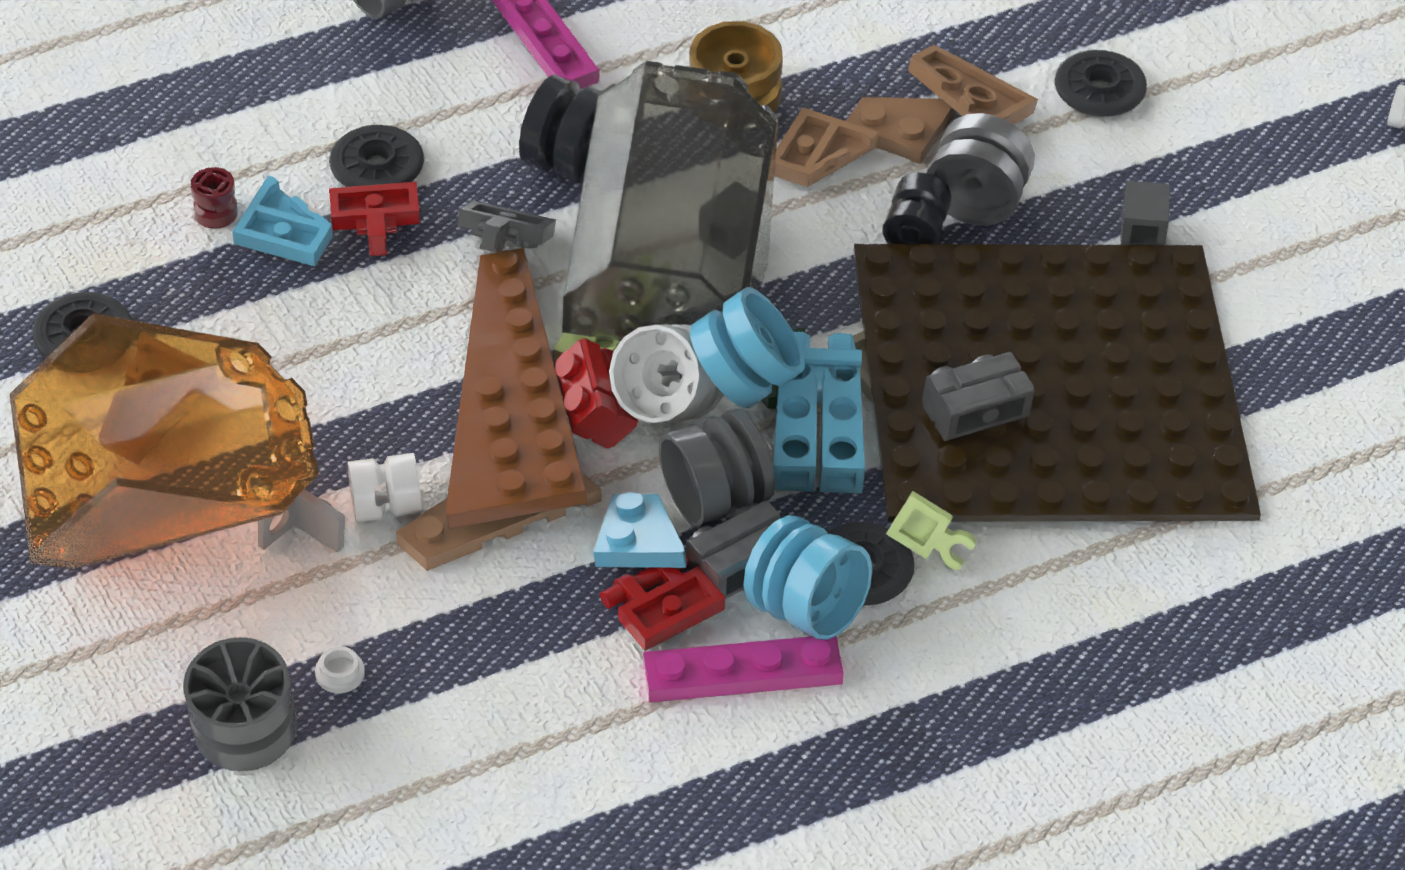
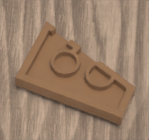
[908,45,1038,125]

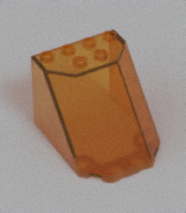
[9,313,319,569]

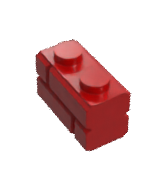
[555,338,638,449]

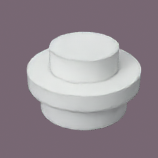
[315,646,365,693]

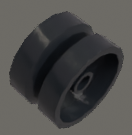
[519,74,616,184]

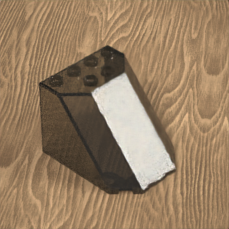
[562,60,779,341]

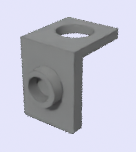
[258,484,345,552]

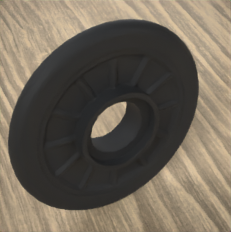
[1054,50,1147,117]
[329,125,424,187]
[32,292,133,368]
[827,522,914,606]

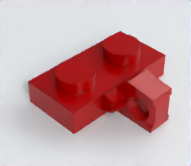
[329,182,420,256]

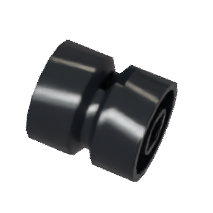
[882,172,952,244]

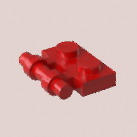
[600,554,726,651]

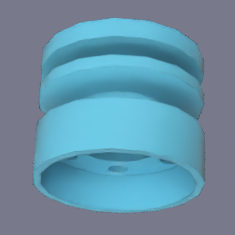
[743,515,872,640]

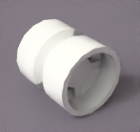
[347,453,422,522]

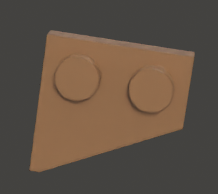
[846,97,955,164]
[768,108,879,187]

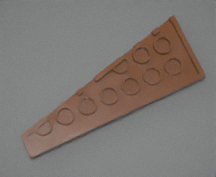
[446,248,587,529]

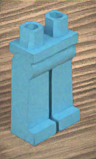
[773,332,865,494]

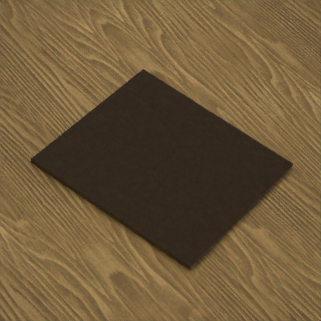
[853,244,1261,522]

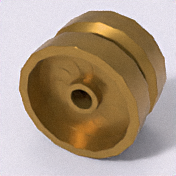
[689,21,783,128]

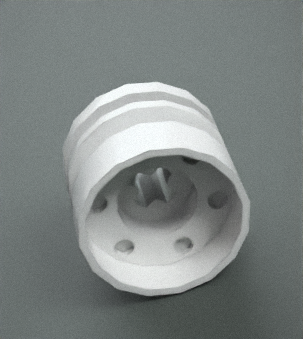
[609,324,724,423]

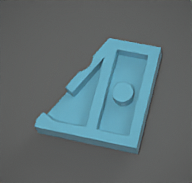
[233,176,333,266]
[593,492,687,568]

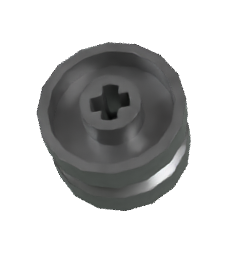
[926,113,1035,226]

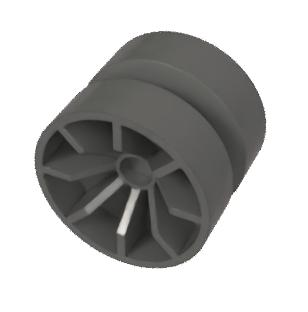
[183,637,297,771]

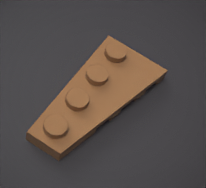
[396,472,601,571]

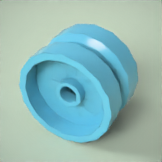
[690,287,805,409]

